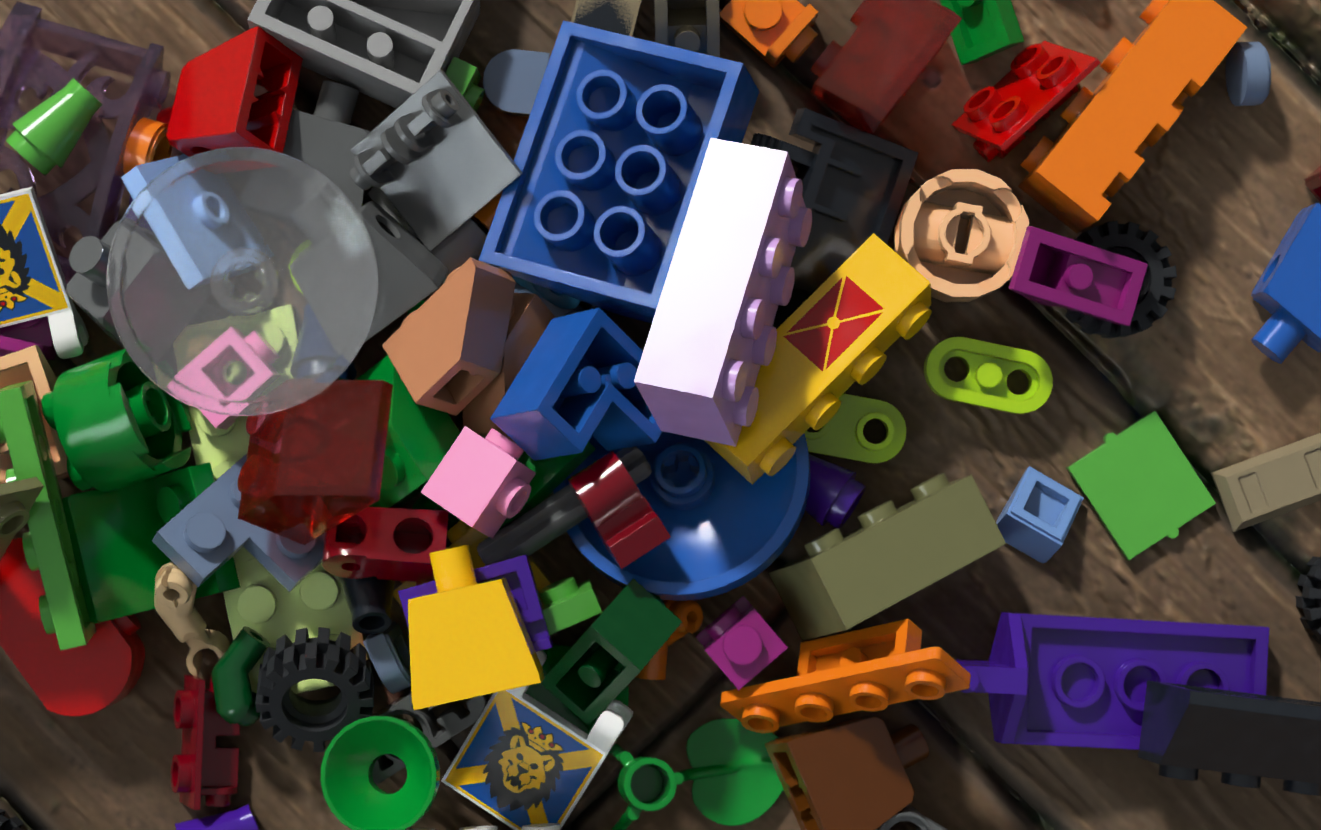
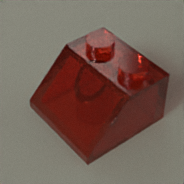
[810,0,962,135]
[238,380,393,545]

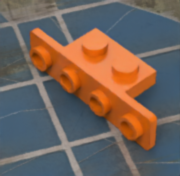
[720,619,971,733]

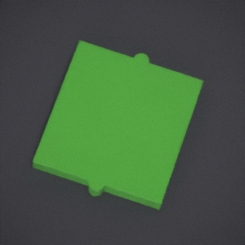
[1066,411,1216,561]

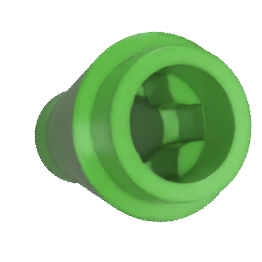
[6,78,103,176]

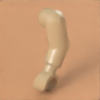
[154,562,229,677]

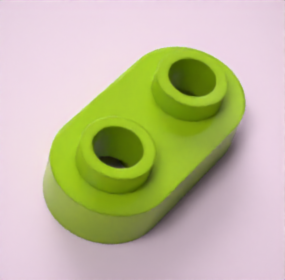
[924,337,1053,414]
[804,393,906,463]

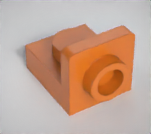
[720,0,819,69]

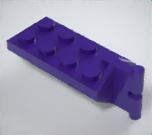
[954,612,1269,750]

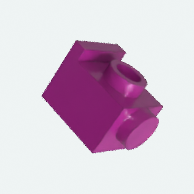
[695,595,788,690]

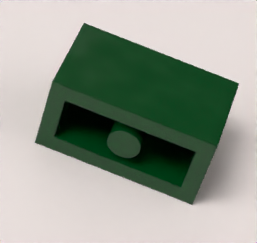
[541,578,682,725]

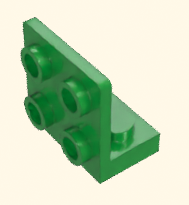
[62,462,241,624]

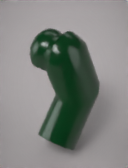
[211,626,270,726]

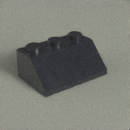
[1138,680,1321,796]

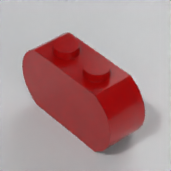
[0,538,145,716]

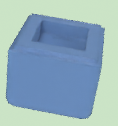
[996,466,1084,563]

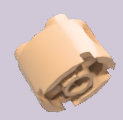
[894,169,1029,302]

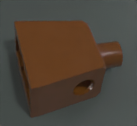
[764,715,929,830]

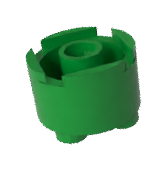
[41,345,192,492]

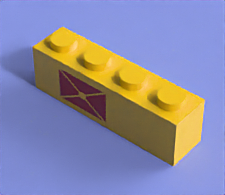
[704,233,932,485]

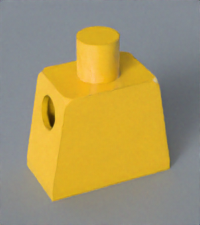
[408,545,545,710]

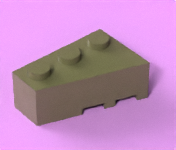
[769,473,1006,641]

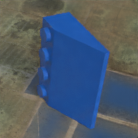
[479,20,759,324]

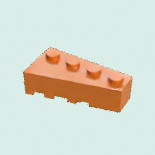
[1018,0,1248,233]

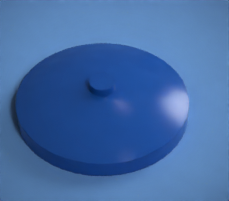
[553,431,811,601]

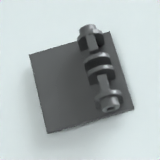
[350,70,523,251]

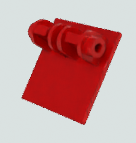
[951,41,1101,162]

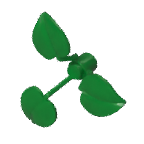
[525,643,784,830]

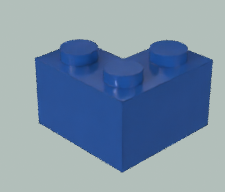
[490,308,662,461]

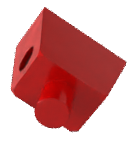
[156,26,303,171]

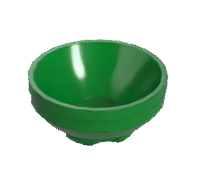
[320,716,440,830]

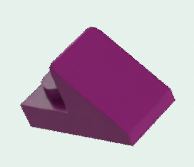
[1009,226,1148,326]

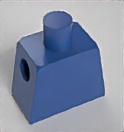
[1251,202,1321,364]

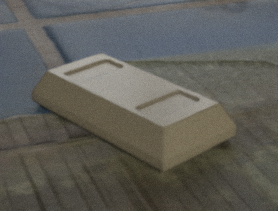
[1211,432,1321,532]

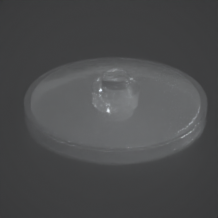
[106,147,379,416]

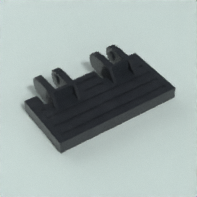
[750,108,919,329]

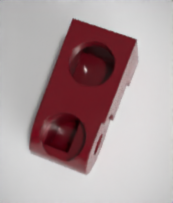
[322,506,449,586]

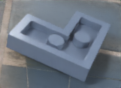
[152,452,326,592]

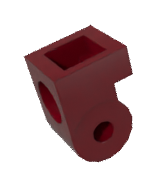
[568,451,671,569]

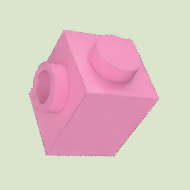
[421,426,536,539]

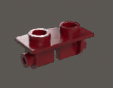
[171,675,240,810]

